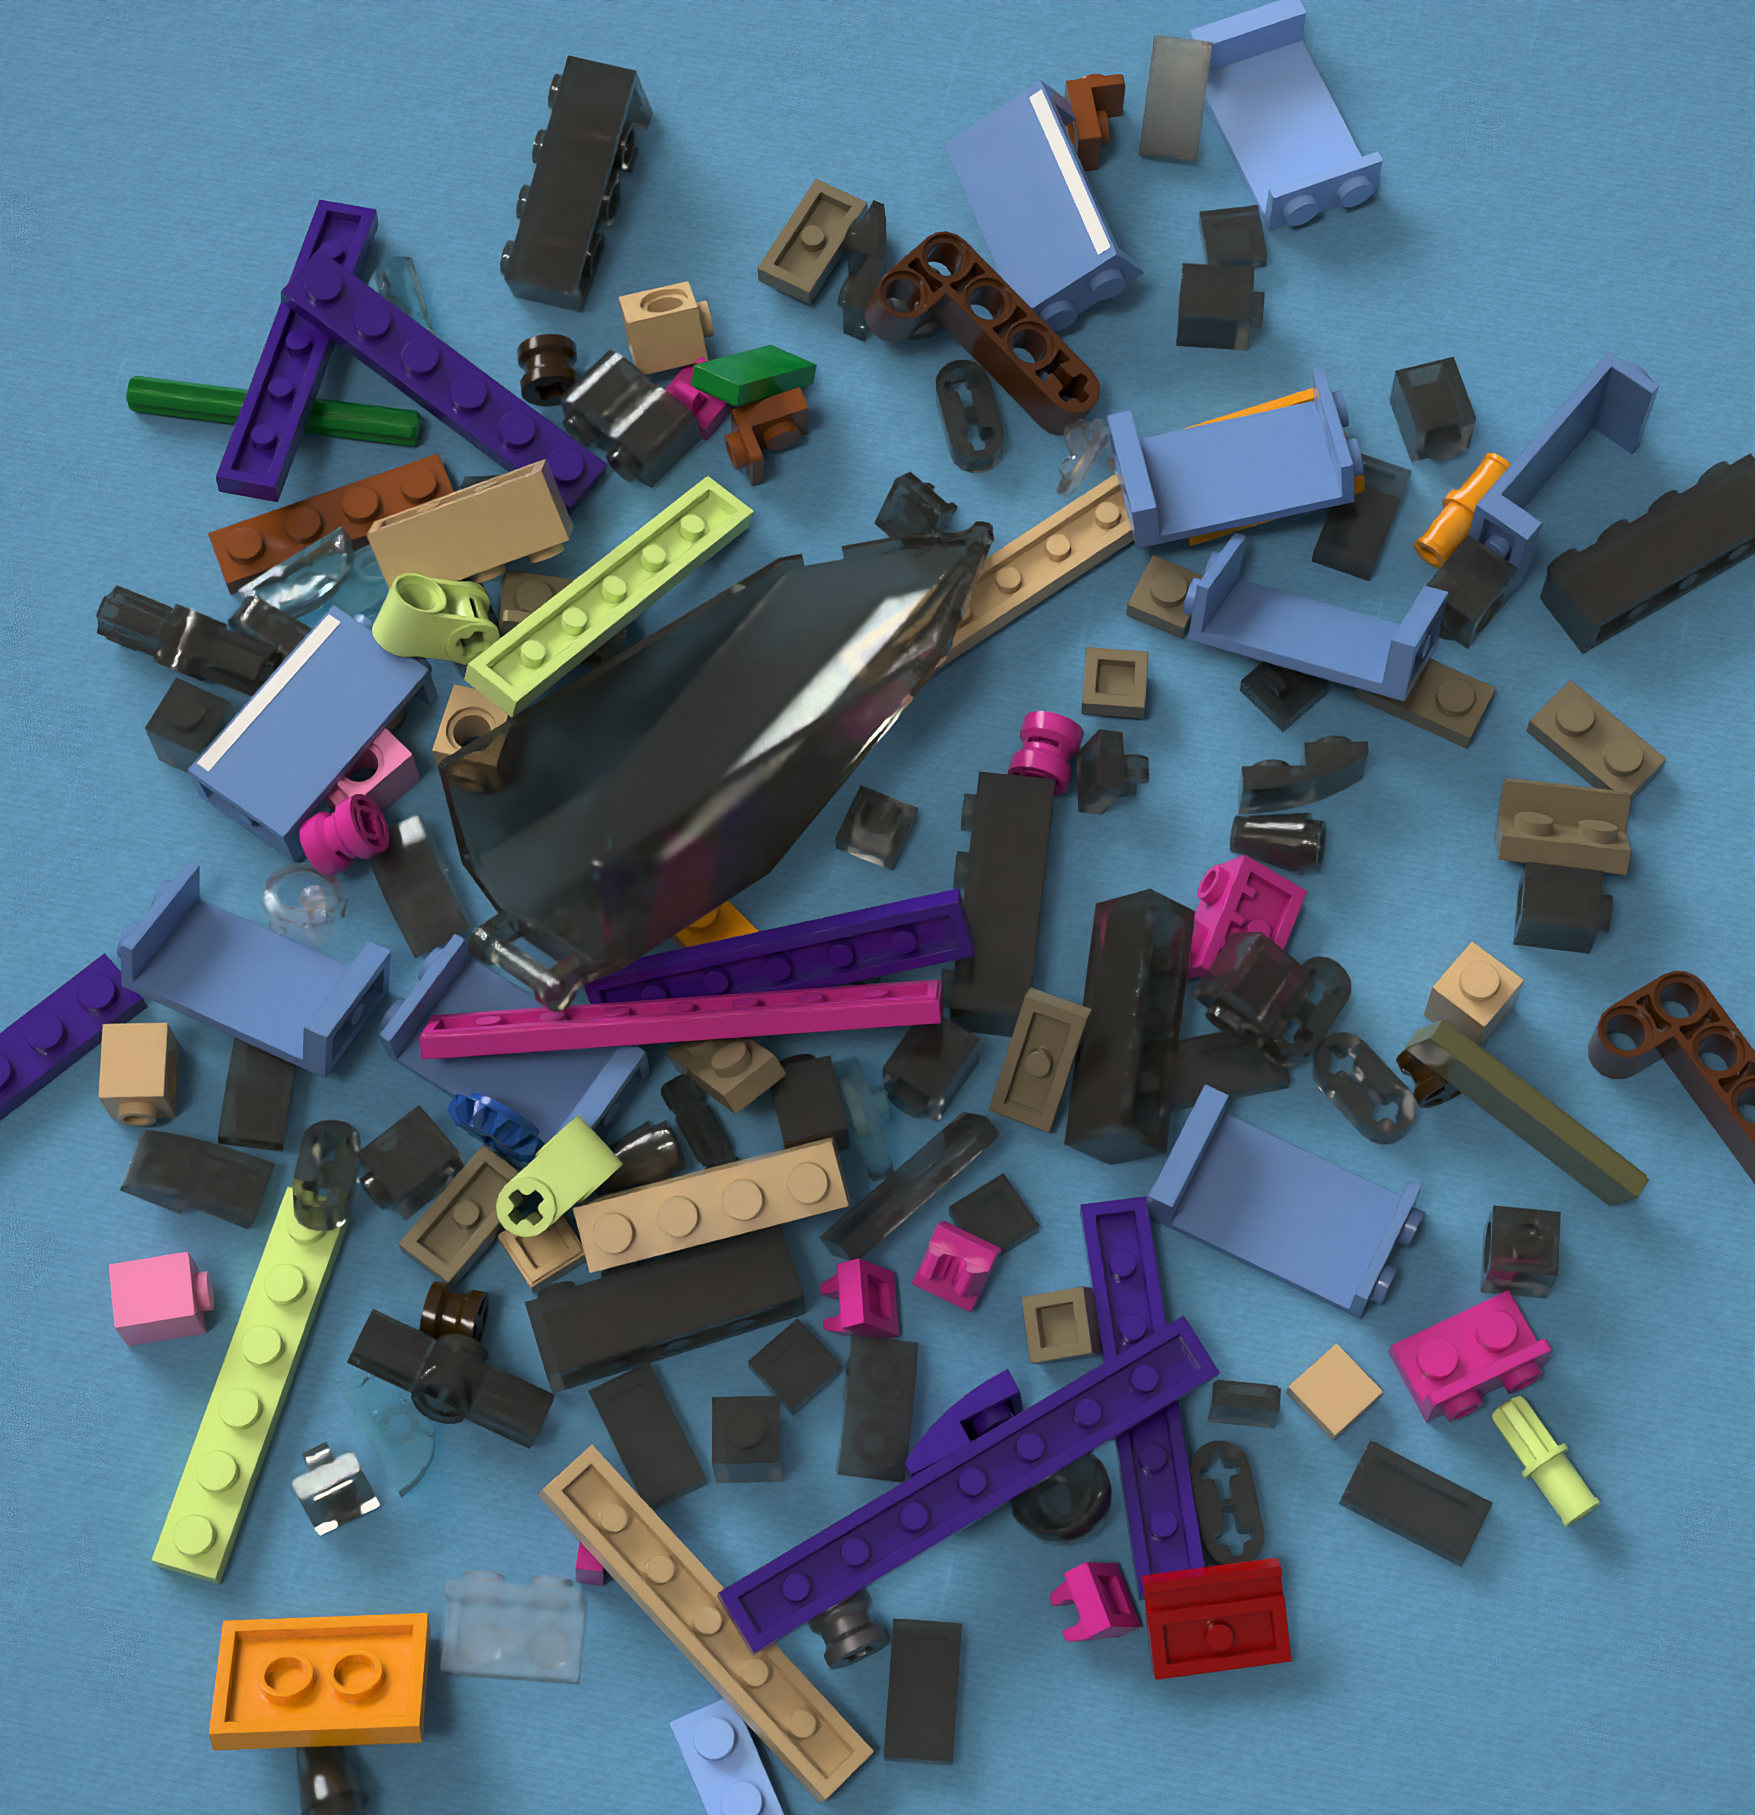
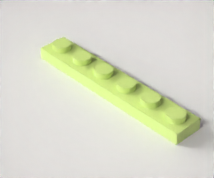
[464,476,754,718]
[152,1187,353,1585]

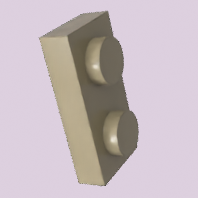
[757,179,868,305]
[1354,658,1496,749]
[1526,680,1666,801]
[988,987,1092,1132]
[666,1037,786,1114]
[398,1144,536,1289]

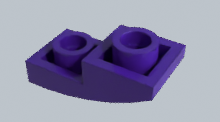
[905,1369,1023,1479]

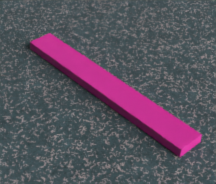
[419,979,945,1060]

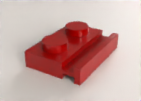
[1141,1557,1292,1680]

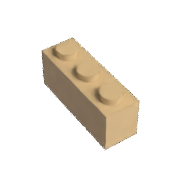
[366,459,574,590]

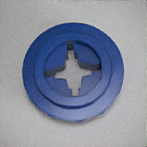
[447,1092,545,1162]

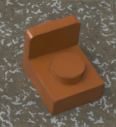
[1064,74,1126,172]
[724,387,809,486]

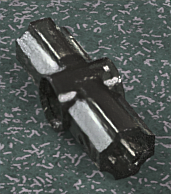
[96,585,283,696]
[347,1309,555,1449]

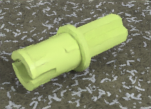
[1491,1396,1601,1527]

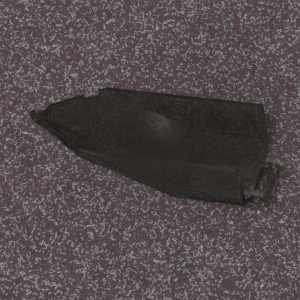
[438,521,994,1012]

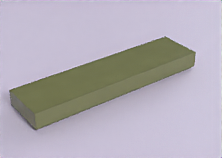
[1405,1020,1649,1206]

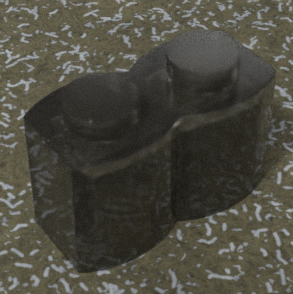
[560,350,701,488]

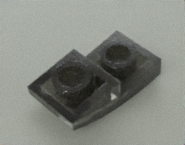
[838,200,887,342]
[1238,736,1369,815]
[368,813,475,958]
[218,1037,297,1152]
[120,1129,275,1229]
[835,1334,918,1483]

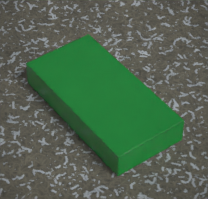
[691,345,817,407]

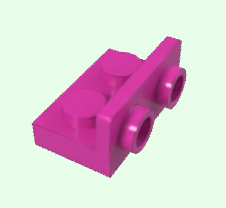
[1171,855,1307,1006]
[1388,1290,1552,1423]

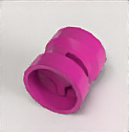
[1008,711,1084,796]
[299,794,390,877]

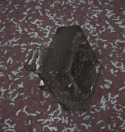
[874,471,958,561]
[1240,661,1330,732]
[1076,729,1150,814]
[835,785,919,871]
[291,1441,380,1536]

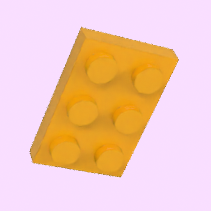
[209,1613,431,1751]

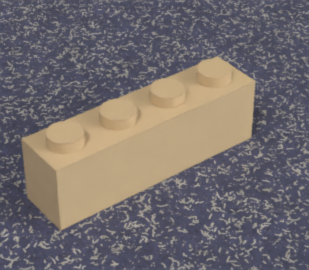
[573,1136,851,1273]

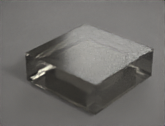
[1198,205,1267,273]
[948,1173,1040,1257]
[748,1318,842,1415]
[1207,1380,1281,1428]

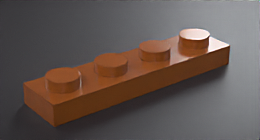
[208,453,454,595]

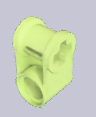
[372,573,501,665]
[496,1115,623,1237]

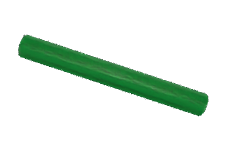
[126,376,422,446]

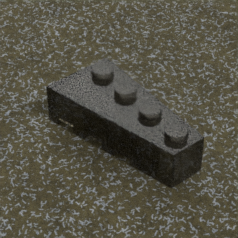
[500,55,653,313]

